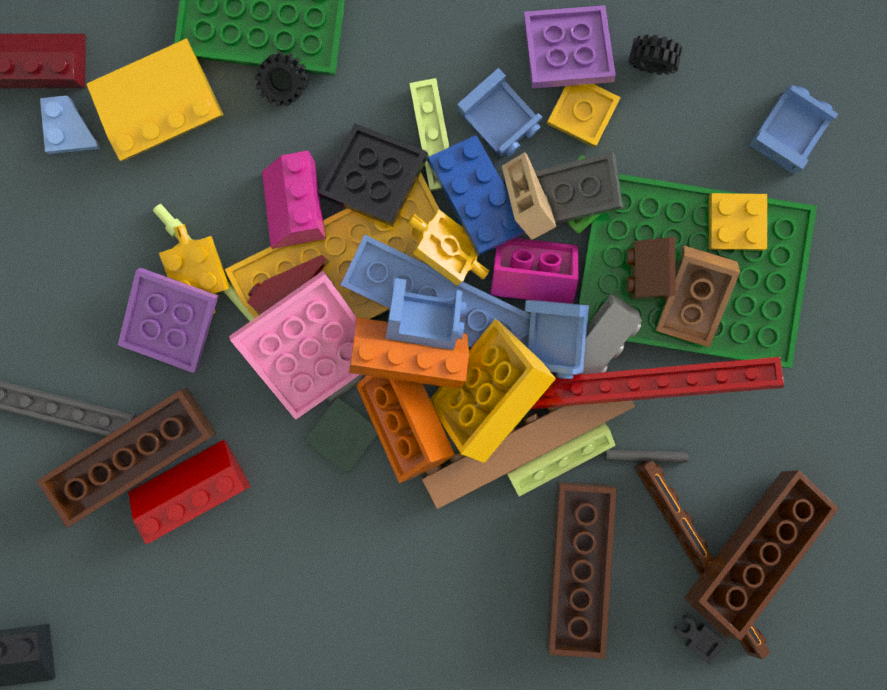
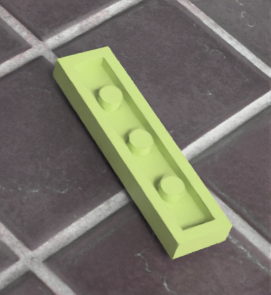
[409,78,449,191]
[507,423,616,496]

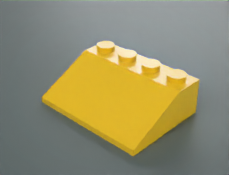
[87,38,224,161]
[430,319,556,463]

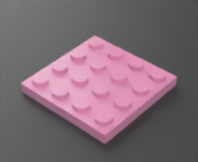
[229,271,360,420]

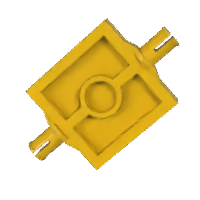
[407,210,489,286]
[159,224,230,313]

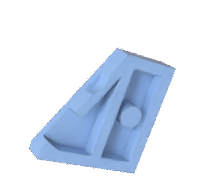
[40,96,101,154]

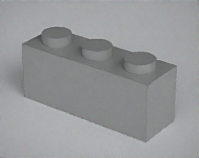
[574,294,641,375]

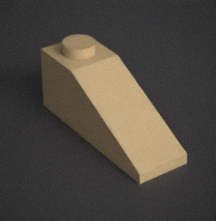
[502,152,556,240]

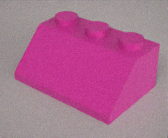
[262,150,326,249]
[491,238,578,304]

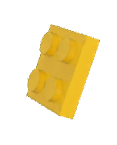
[547,84,621,148]
[709,193,767,251]

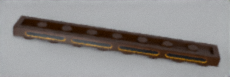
[633,461,770,659]

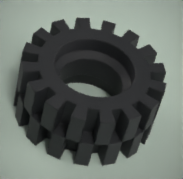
[628,34,683,75]
[255,52,308,106]

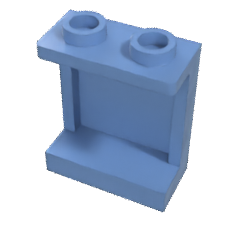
[457,68,542,159]
[749,85,838,175]
[385,278,466,350]
[525,300,589,379]

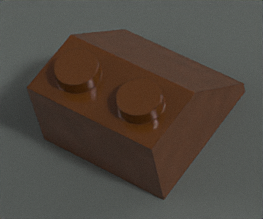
[626,237,676,300]

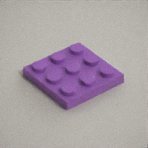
[524,5,616,89]
[118,267,218,373]

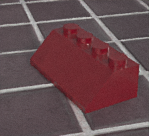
[0,34,86,89]

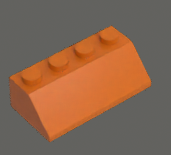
[349,317,469,389]
[356,376,455,484]

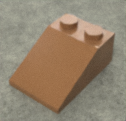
[656,246,740,347]

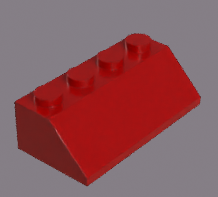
[128,439,251,545]

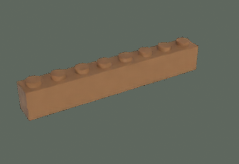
[422,401,635,509]

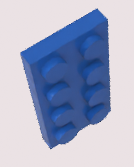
[427,135,525,256]

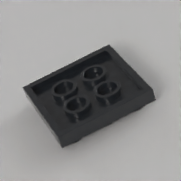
[318,123,429,227]

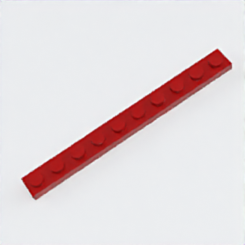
[531,357,784,409]

